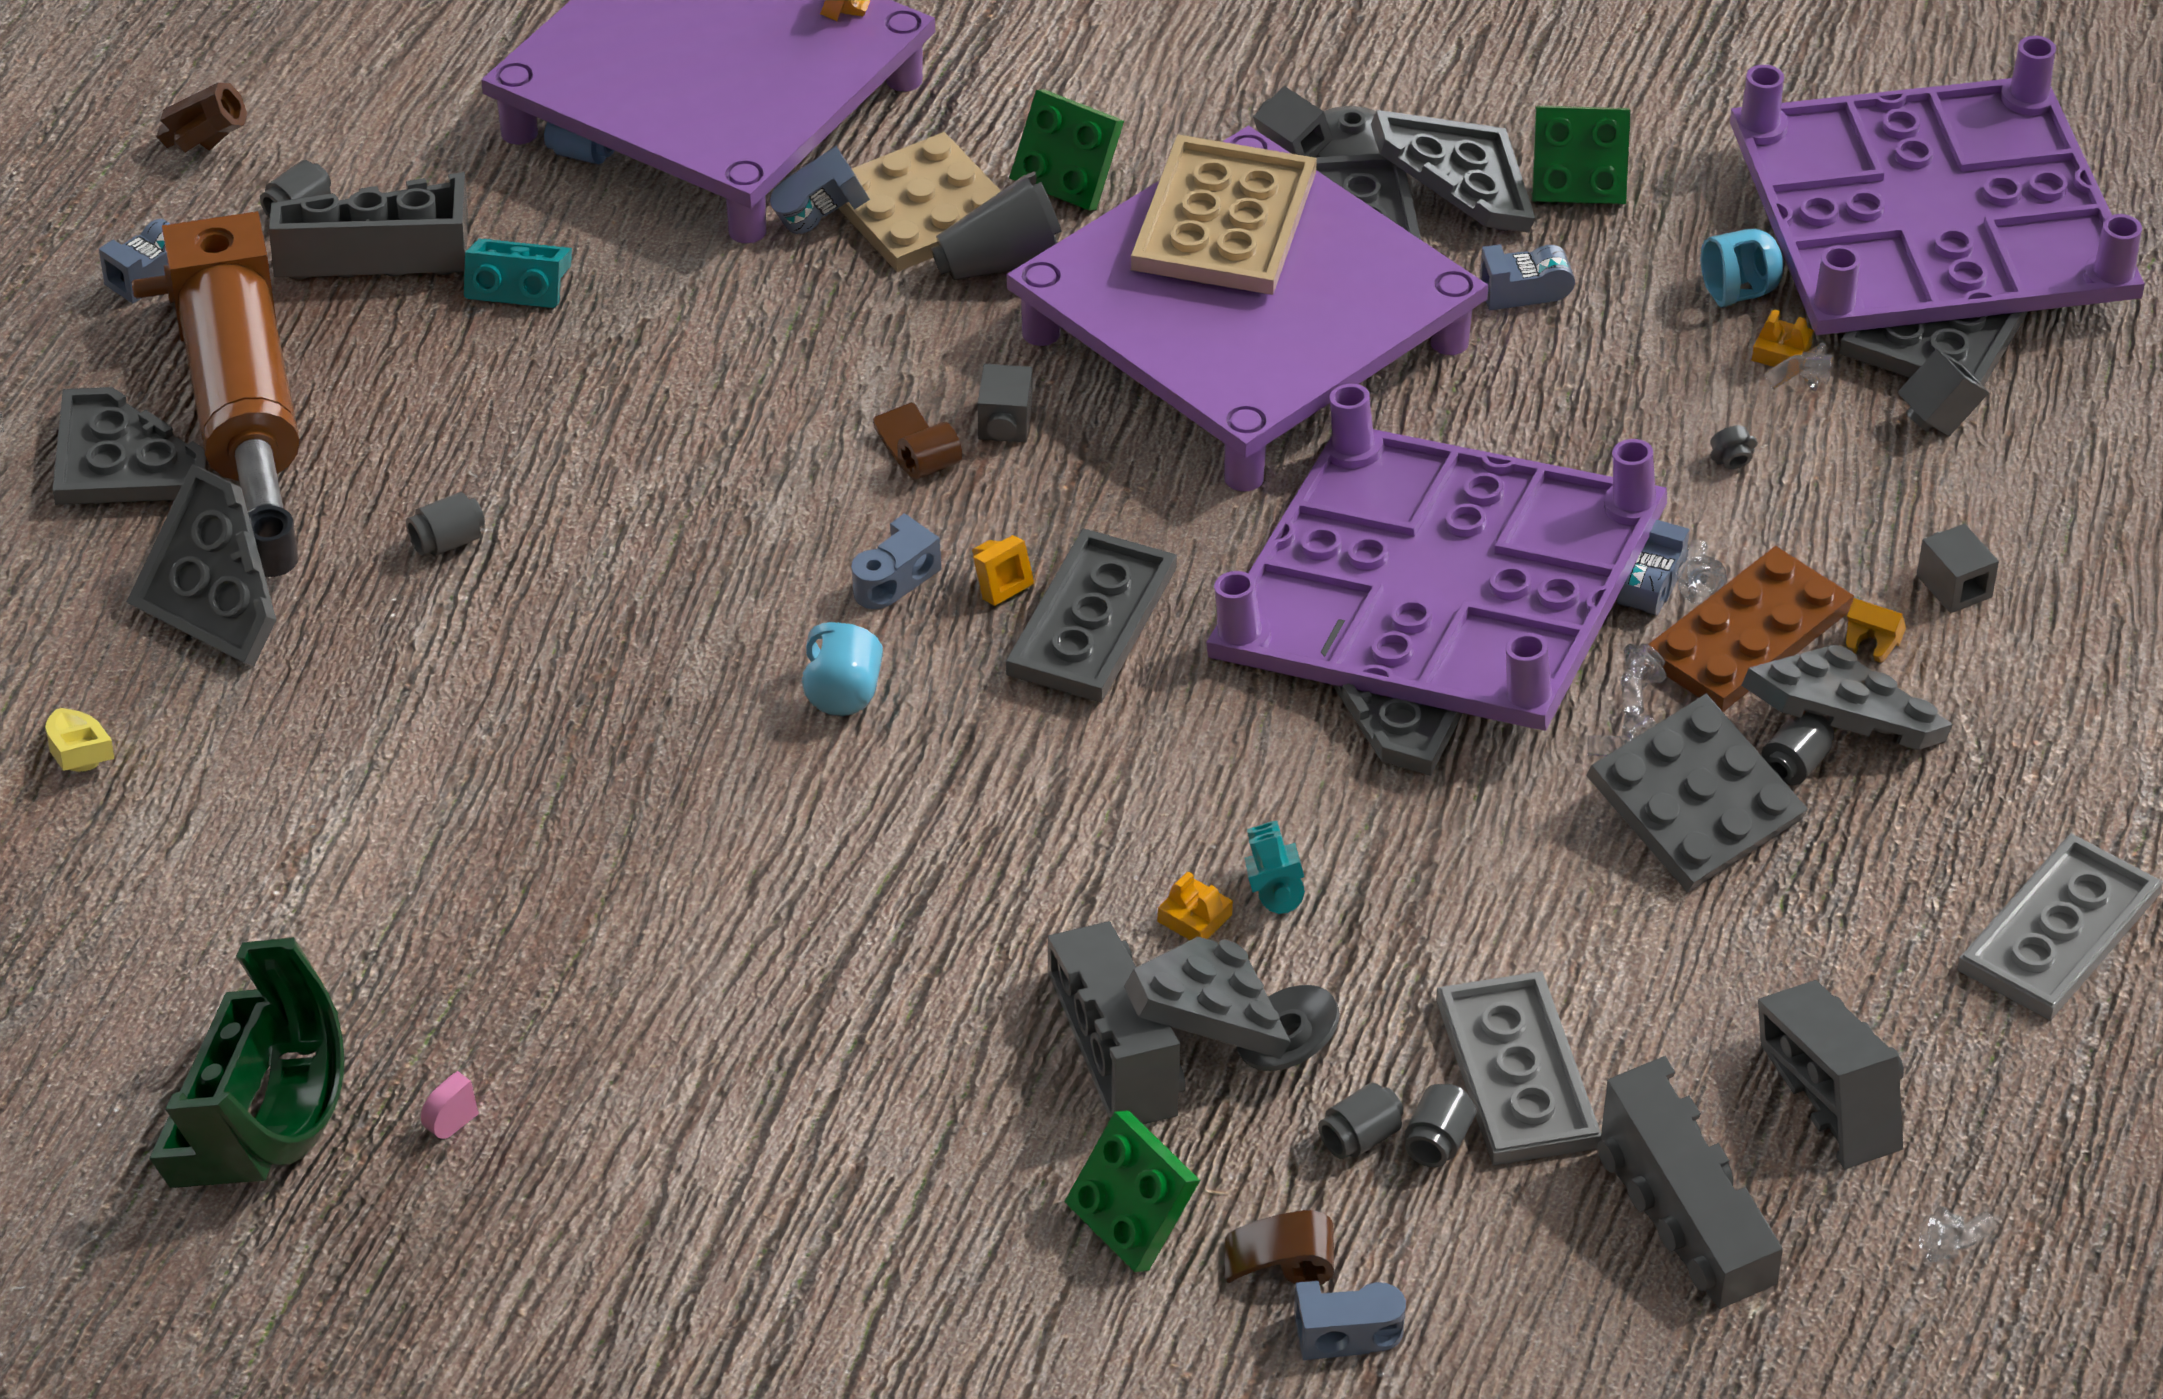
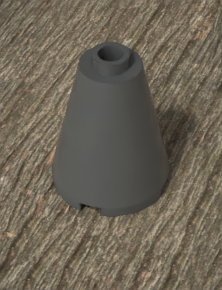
[931,172,1062,280]

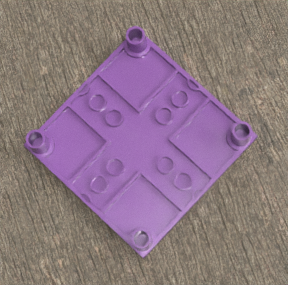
[481,0,935,243]
[1730,36,2145,335]
[1007,125,1488,491]
[1206,384,1667,731]

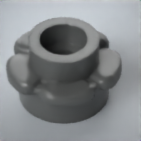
[1710,425,1758,469]

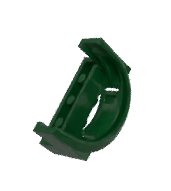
[149,937,344,1188]

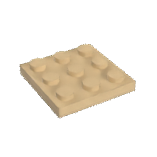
[838,132,1001,272]

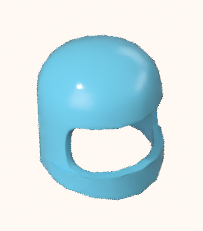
[1700,229,1783,308]
[802,622,883,716]

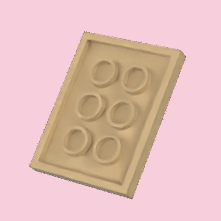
[1131,134,1317,295]

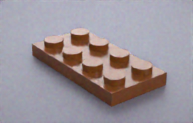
[1643,546,1854,712]

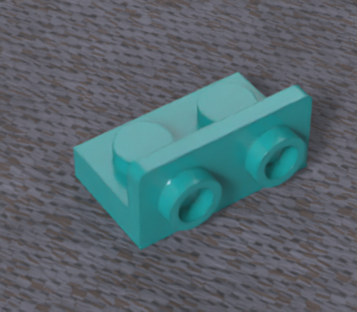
[464,238,572,308]

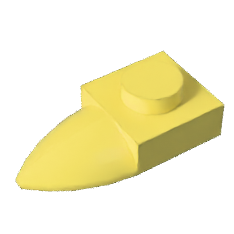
[45,708,114,772]

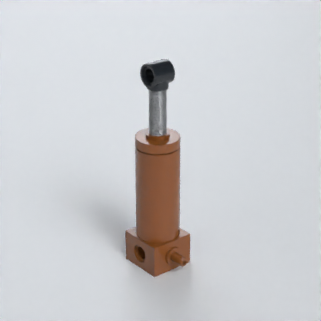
[131,211,300,577]

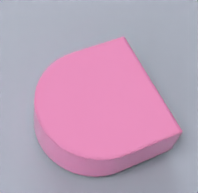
[421,1071,479,1139]

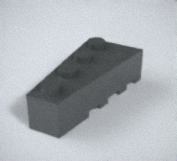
[269,172,469,279]
[1047,921,1186,1124]
[1597,1056,1783,1309]

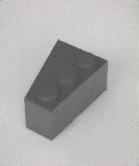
[1758,980,1904,1170]

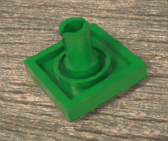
[1009,89,1124,210]
[1531,105,1631,204]
[1064,1111,1201,1272]

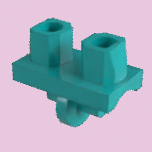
[1244,820,1305,914]

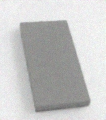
[1957,833,2163,1021]
[1436,971,1601,1166]

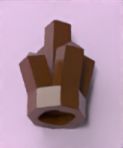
[156,82,248,153]

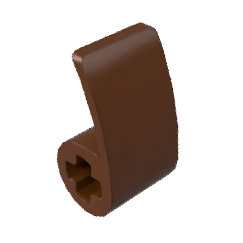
[873,402,962,480]
[1225,1210,1334,1285]

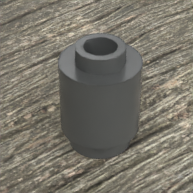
[260,160,331,218]
[406,492,485,556]
[1761,711,1834,785]
[1318,1083,1403,1159]
[1405,1084,1476,1168]

